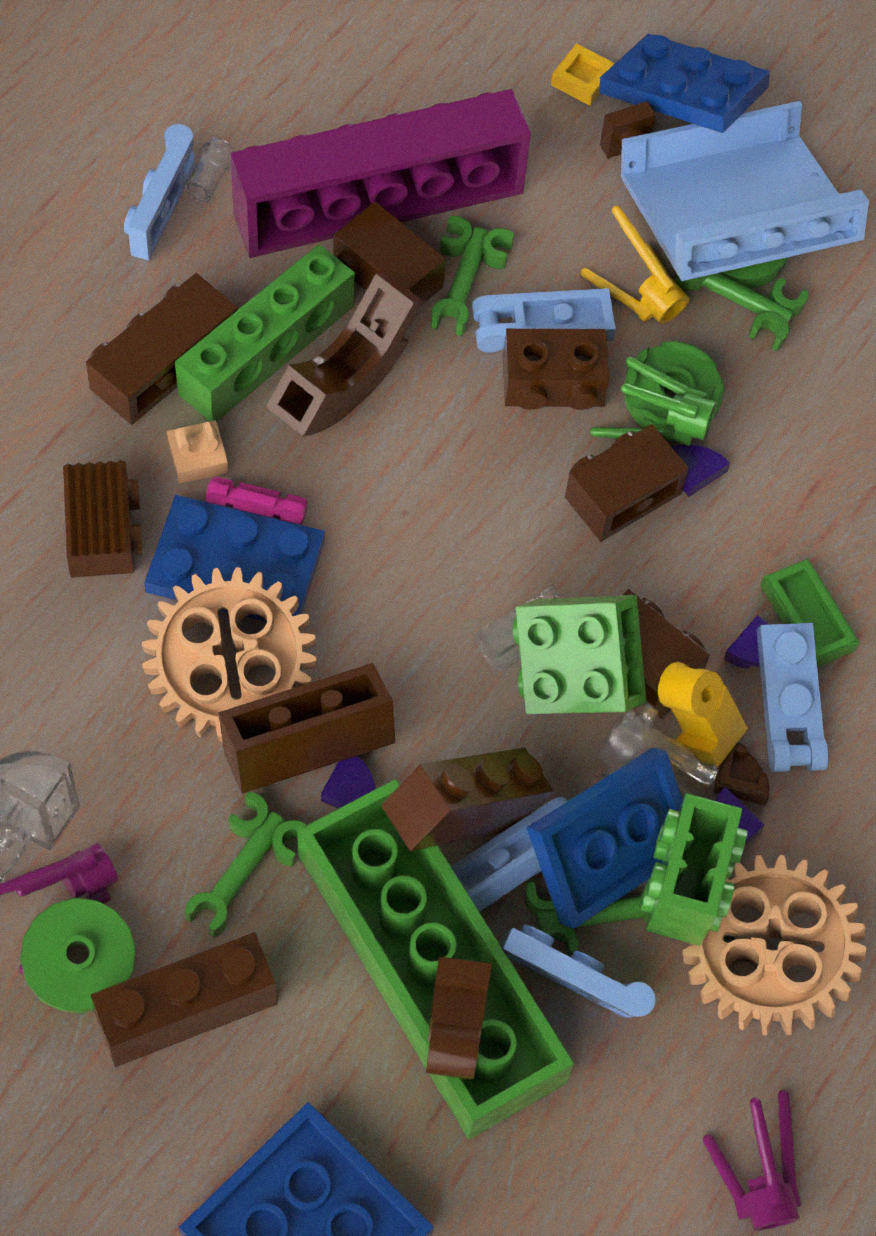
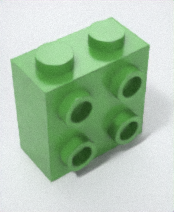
[513,595,646,714]
[640,793,747,946]

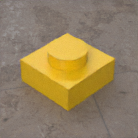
[551,43,615,106]

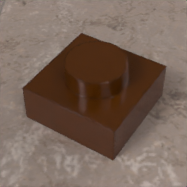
[600,101,656,159]

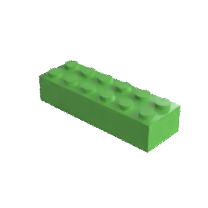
[298,779,574,1140]

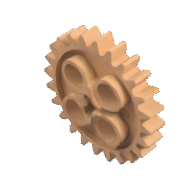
[142,567,317,742]
[682,855,866,1036]

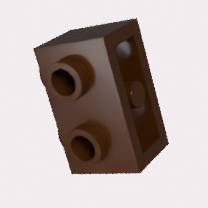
[503,328,609,410]

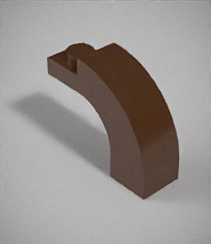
[266,272,423,437]

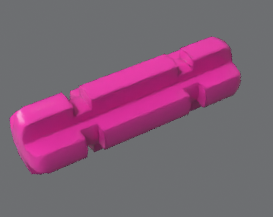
[206,477,307,525]

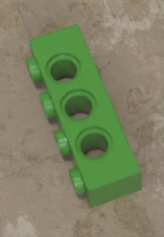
[175,244,355,422]

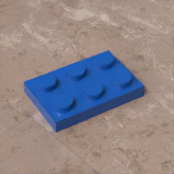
[600,34,770,133]
[144,495,325,622]
[526,748,682,929]

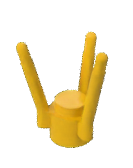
[580,205,690,324]

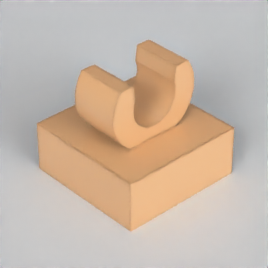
[166,420,228,484]

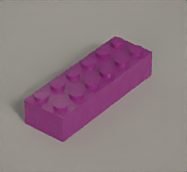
[230,89,531,258]

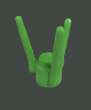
[590,357,716,446]

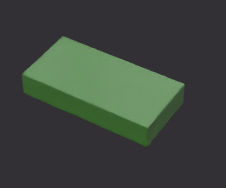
[760,558,860,667]

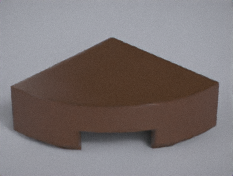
[713,742,769,806]

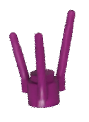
[0,843,118,974]
[703,1090,802,1231]

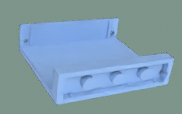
[621,101,869,281]

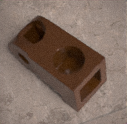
[426,957,492,1080]

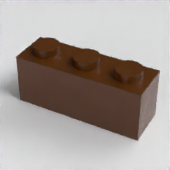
[86,273,238,425]
[218,663,395,794]
[381,747,554,851]
[90,932,277,1067]

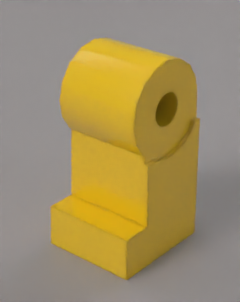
[658,662,748,767]

